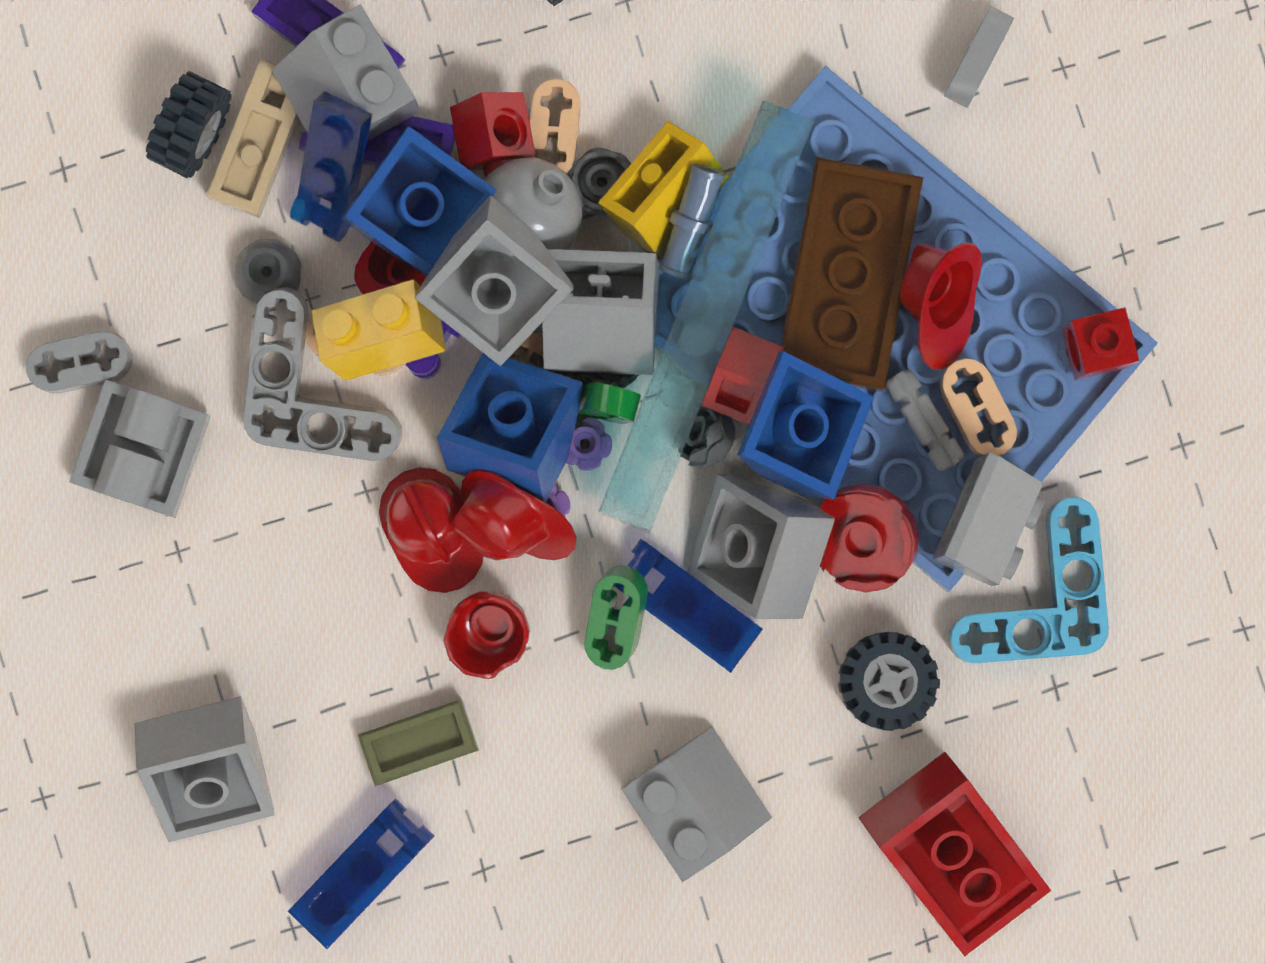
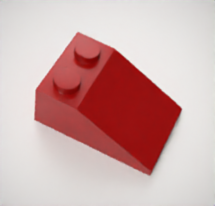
[858,752,1052,957]

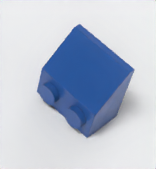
[339,126,496,277]
[737,351,874,499]
[437,352,584,503]

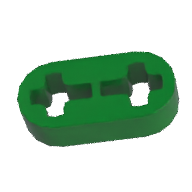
[578,383,641,424]
[584,565,648,670]

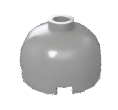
[484,157,582,250]

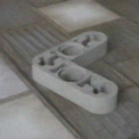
[243,287,402,461]

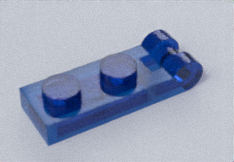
[290,91,372,242]
[614,538,763,673]
[288,798,435,949]

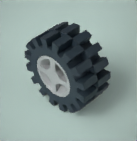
[146,71,232,179]
[838,632,940,731]

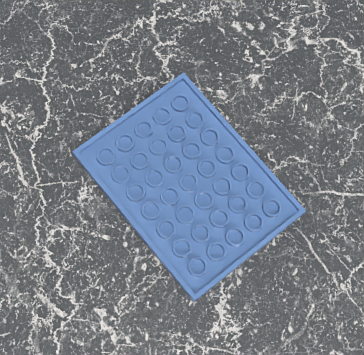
[655,66,1158,592]

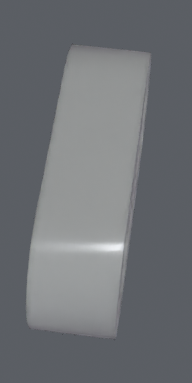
[944,6,1014,108]
[26,331,132,394]

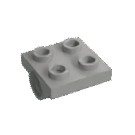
[69,380,211,518]

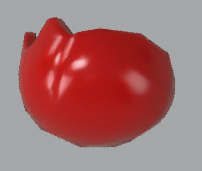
[443,591,530,679]

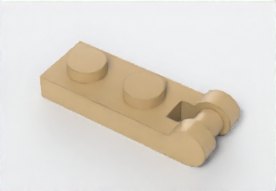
[207,59,299,218]

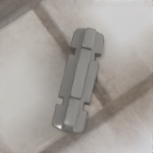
[886,369,964,471]

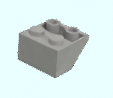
[542,249,659,375]

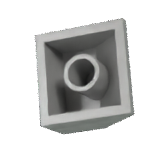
[272,4,420,165]
[932,452,1045,586]
[687,474,835,619]
[134,696,274,842]
[621,726,772,883]

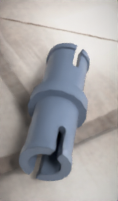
[659,164,725,280]

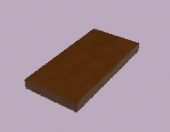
[780,157,924,392]

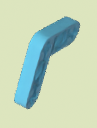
[948,497,1109,663]

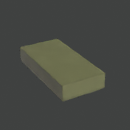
[358,699,479,786]

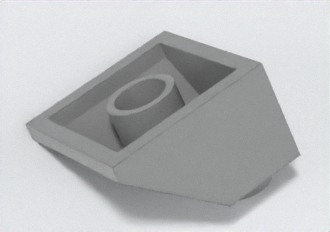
[415,195,574,366]

